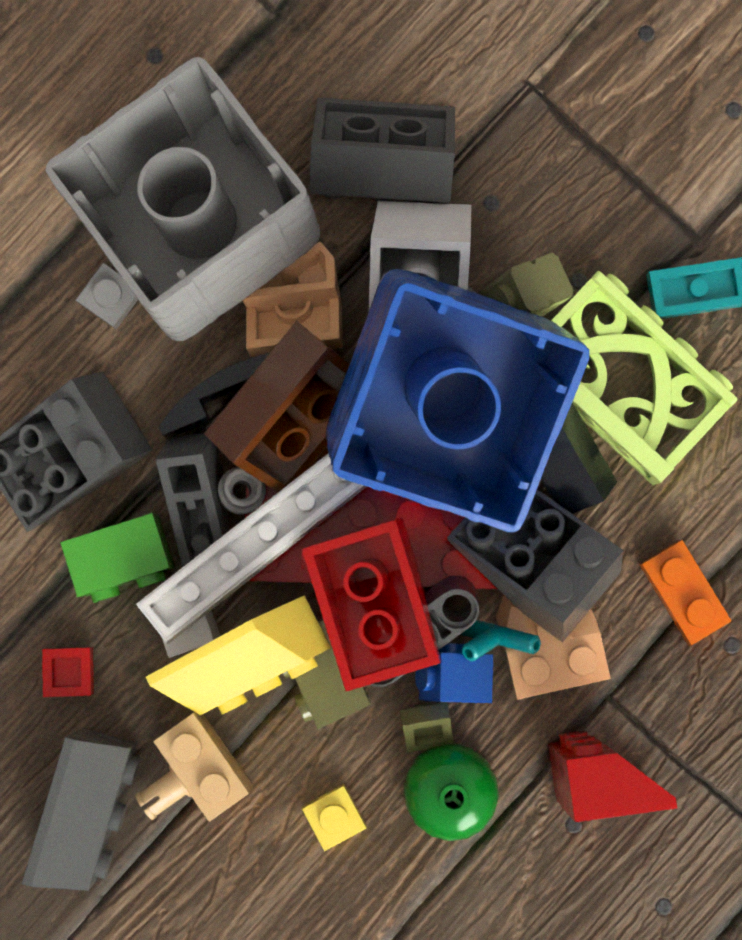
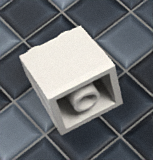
[369,200,471,310]

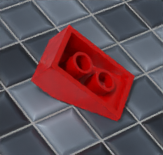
[302,518,441,692]

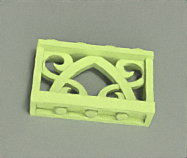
[551,271,738,485]

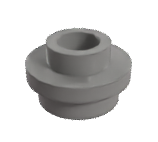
[217,467,266,515]

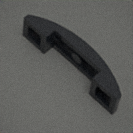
[159,353,269,439]

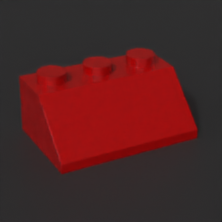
[548,731,677,822]

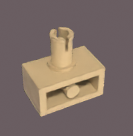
[135,712,253,822]

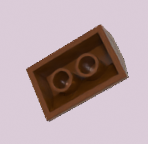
[204,320,350,492]

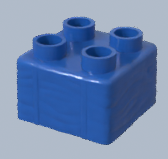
[326,269,589,532]

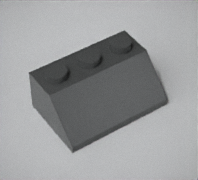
[310,98,455,203]
[22,728,141,891]

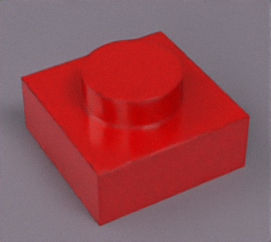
[42,647,94,697]

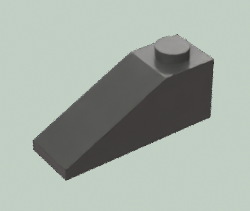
[156,433,230,567]

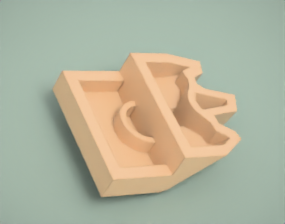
[243,242,343,358]
[495,594,611,700]

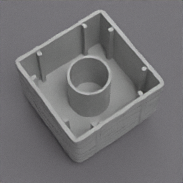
[46,57,320,341]

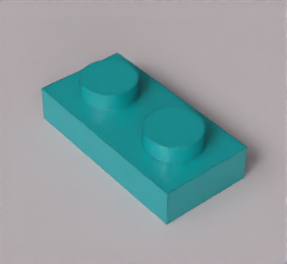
[646,257,742,319]

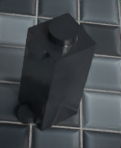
[541,403,617,514]

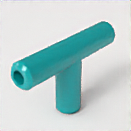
[460,620,541,661]

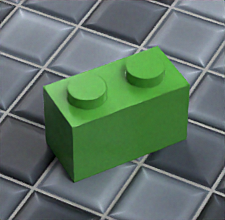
[60,513,175,603]

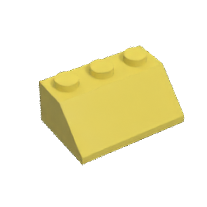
[146,595,331,715]

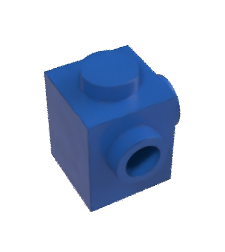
[415,643,493,703]

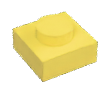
[302,784,367,852]

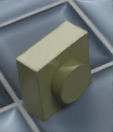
[400,702,454,753]

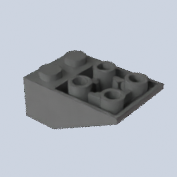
[0,371,152,532]
[447,490,624,643]

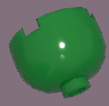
[403,743,499,841]

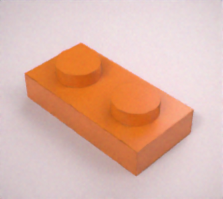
[639,540,732,646]

